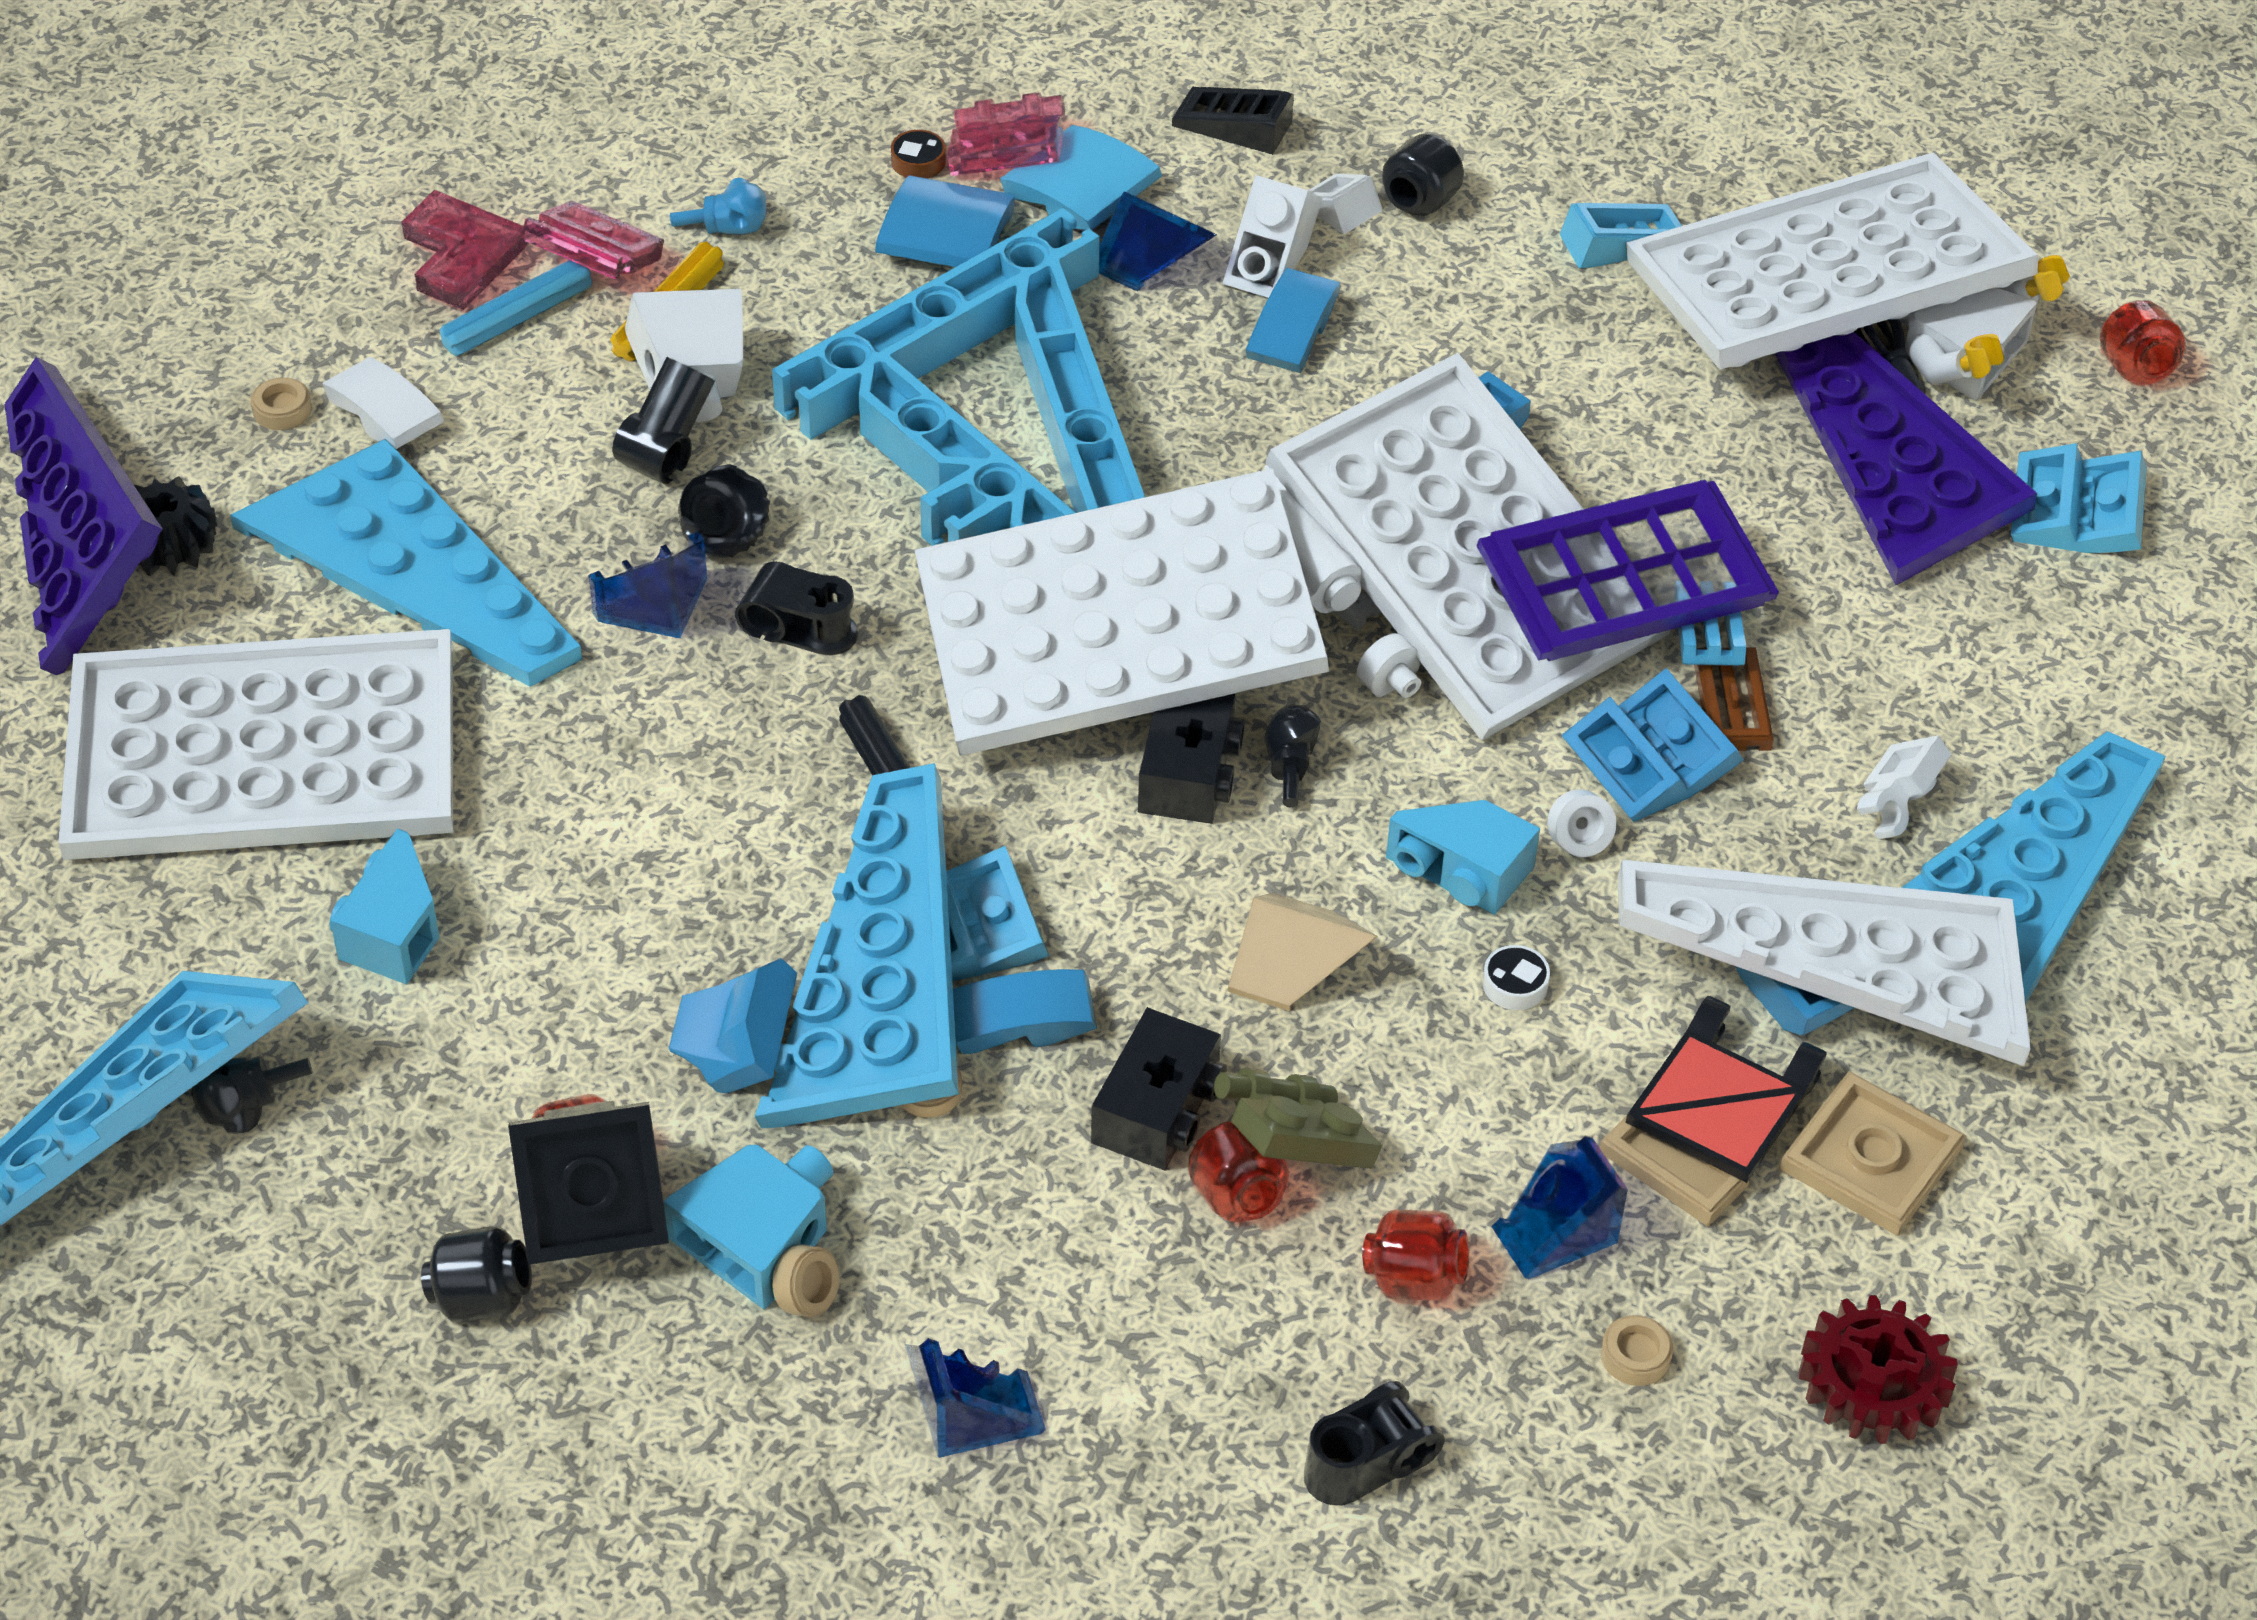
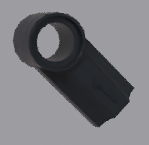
[612,357,715,484]

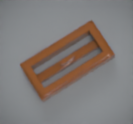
[1694,647,1774,751]

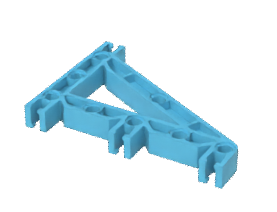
[772,208,1145,546]

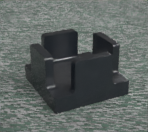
[508,1101,669,1265]

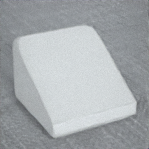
[1309,174,1382,234]

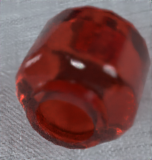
[2099,300,2186,385]
[1188,1121,1289,1223]
[1362,1210,1470,1301]

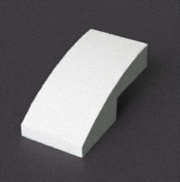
[322,357,444,449]

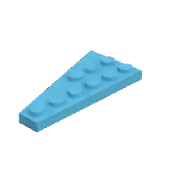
[230,439,582,687]
[1901,731,2166,1005]
[755,763,959,1128]
[0,971,309,1226]

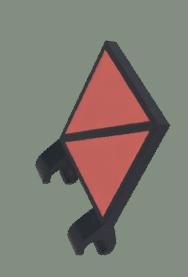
[1625,996,1827,1183]

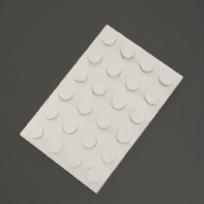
[1626,152,2038,370]
[1265,353,1671,741]
[915,468,1329,756]
[59,629,453,860]

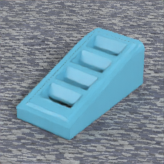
[1560,203,1682,269]

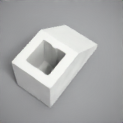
[1223,175,1322,298]

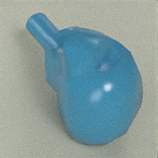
[670,178,767,235]

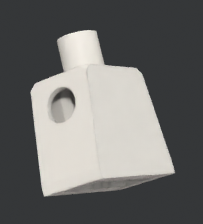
[625,289,743,422]

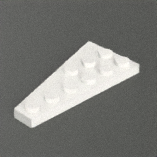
[1618,860,2031,1066]

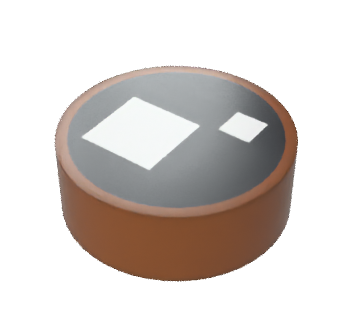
[891,130,946,179]

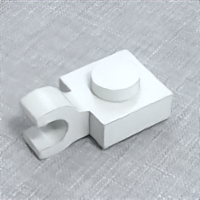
[1857,735,1952,839]

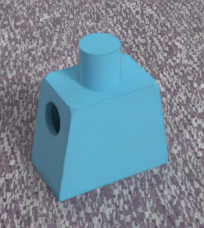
[664,1145,834,1310]

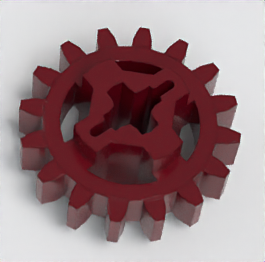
[1798,1295,1958,1444]

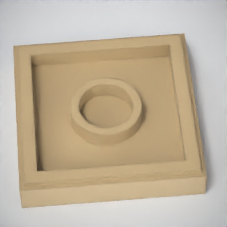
[1779,1071,1967,1236]

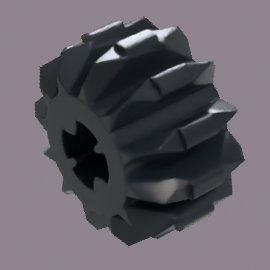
[134,476,218,576]

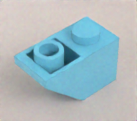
[1386,800,1540,915]
[329,829,440,985]

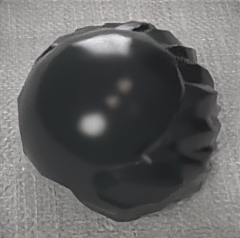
[678,464,770,558]

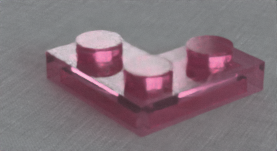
[401,190,529,310]

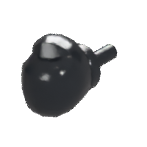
[1265,704,1321,807]
[192,1055,313,1134]

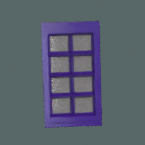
[1477,479,1779,662]

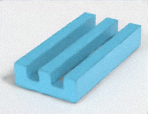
[1674,581,1746,666]

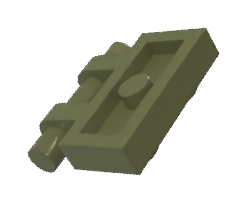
[1214,1068,1383,1169]

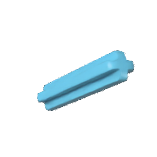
[439,258,592,356]

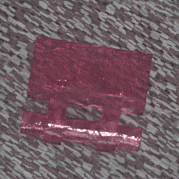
[947,92,1065,176]

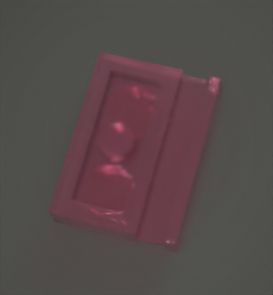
[522,200,664,280]

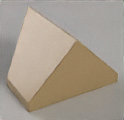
[1228,892,1378,1011]

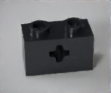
[1138,693,1245,824]
[1091,1007,1227,1171]

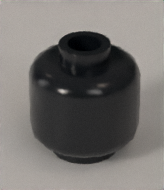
[1382,133,1464,216]
[421,1226,532,1323]

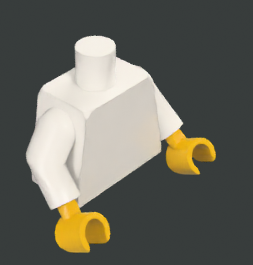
[1900,255,2070,401]

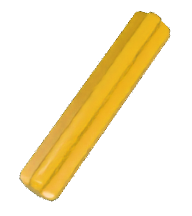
[610,241,724,362]

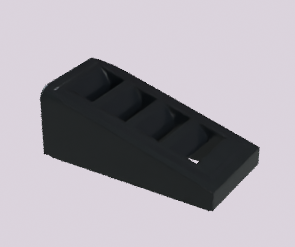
[1172,86,1294,155]

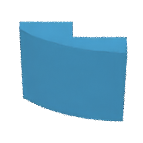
[875,175,1015,267]
[1561,668,1744,822]

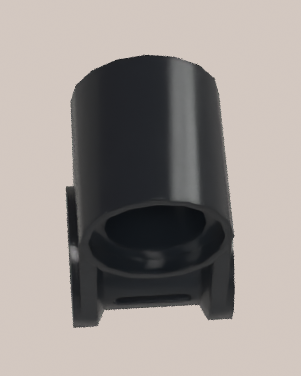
[735,561,858,656]
[1304,1381,1445,1506]

